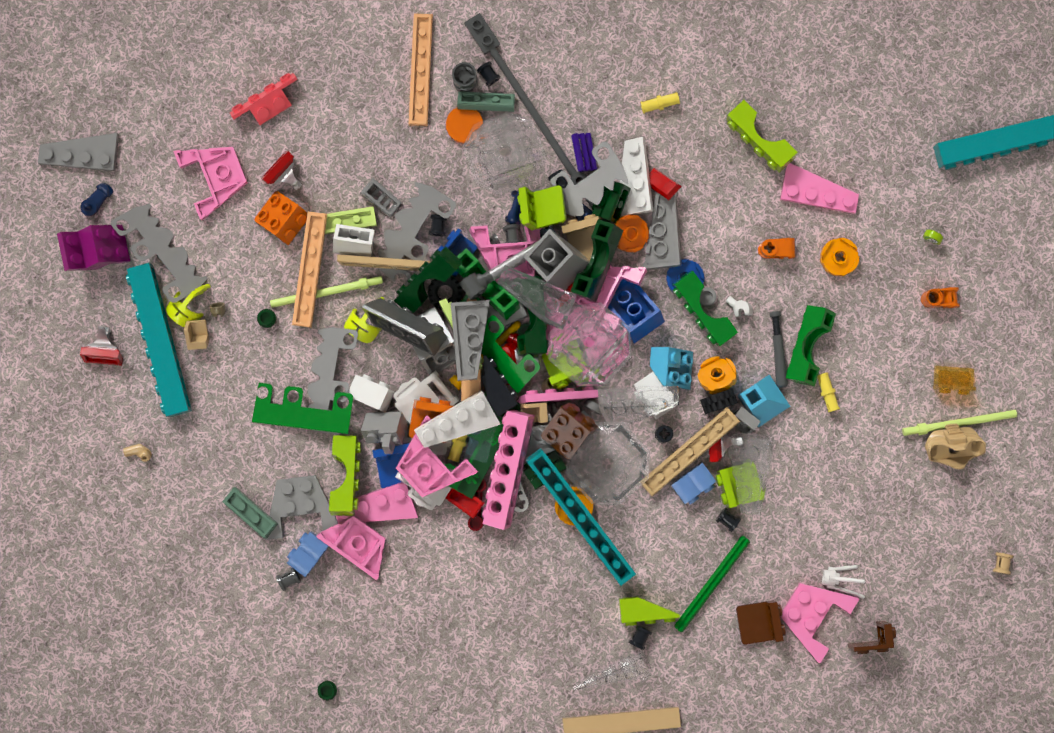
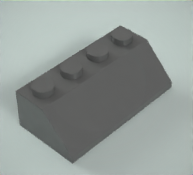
[362,298,447,356]

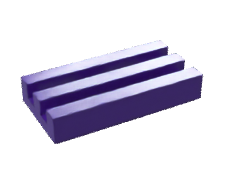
[571,133,597,172]

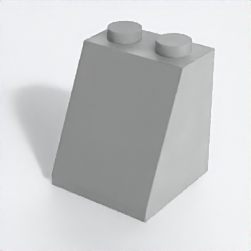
[524,229,590,291]
[412,307,456,375]

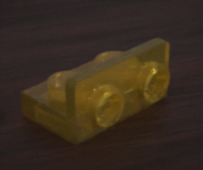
[933,366,976,395]

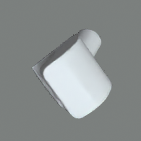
[726,296,753,317]

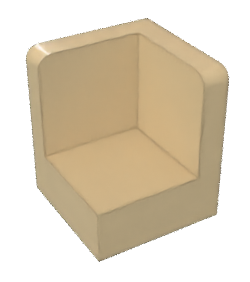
[184,320,209,350]
[520,402,548,423]

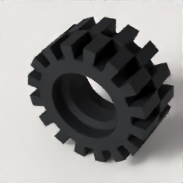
[427,276,462,310]
[700,388,738,414]

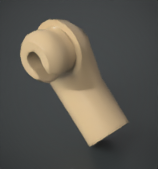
[123,444,152,462]

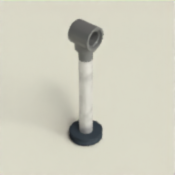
[460,226,557,300]

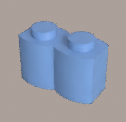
[671,462,716,505]
[287,531,329,577]

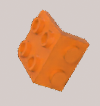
[254,191,307,245]
[409,397,453,443]

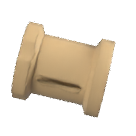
[993,552,1014,575]

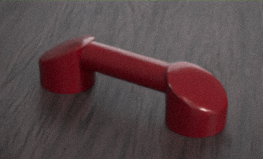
[468,478,487,531]

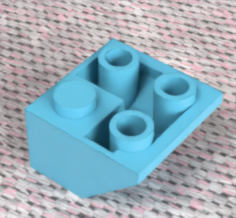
[650,347,693,390]
[737,375,791,427]

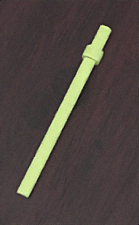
[270,276,383,308]
[902,410,1017,436]

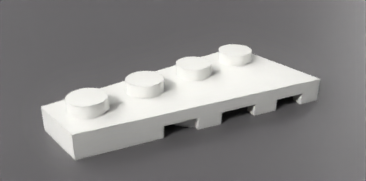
[620,137,654,217]
[414,391,501,448]

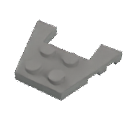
[265,475,338,540]

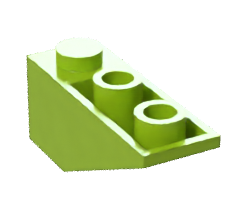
[618,596,680,626]

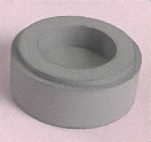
[700,287,716,307]
[584,399,603,415]

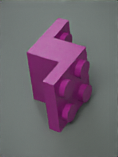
[57,225,130,271]

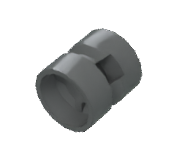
[452,62,478,92]

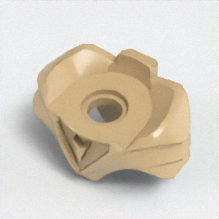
[925,424,986,470]

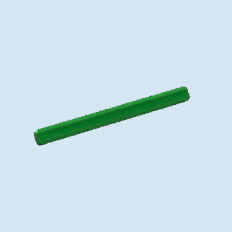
[674,536,750,632]

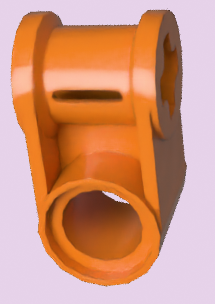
[758,238,796,259]
[921,287,960,308]

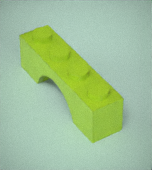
[726,100,798,173]
[329,435,361,516]

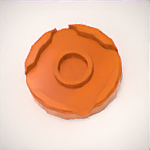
[446,108,483,144]
[615,215,649,253]

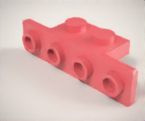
[230,73,297,125]

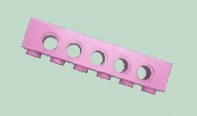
[482,410,535,530]

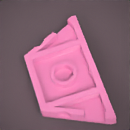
[316,515,385,580]

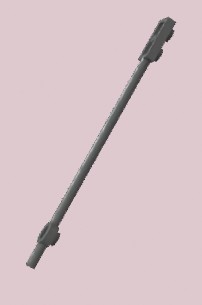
[464,13,594,208]

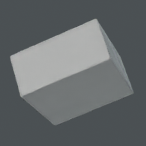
[734,407,761,436]

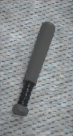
[770,311,788,388]

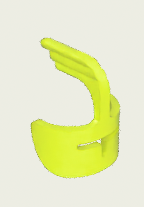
[166,284,211,327]
[344,297,385,343]

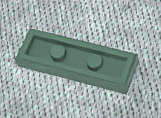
[457,92,515,112]
[222,487,278,539]

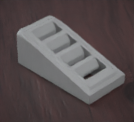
[360,178,402,217]

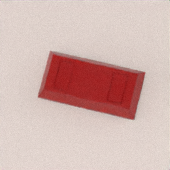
[649,168,682,200]
[445,488,484,519]

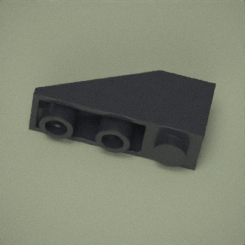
[483,355,519,417]

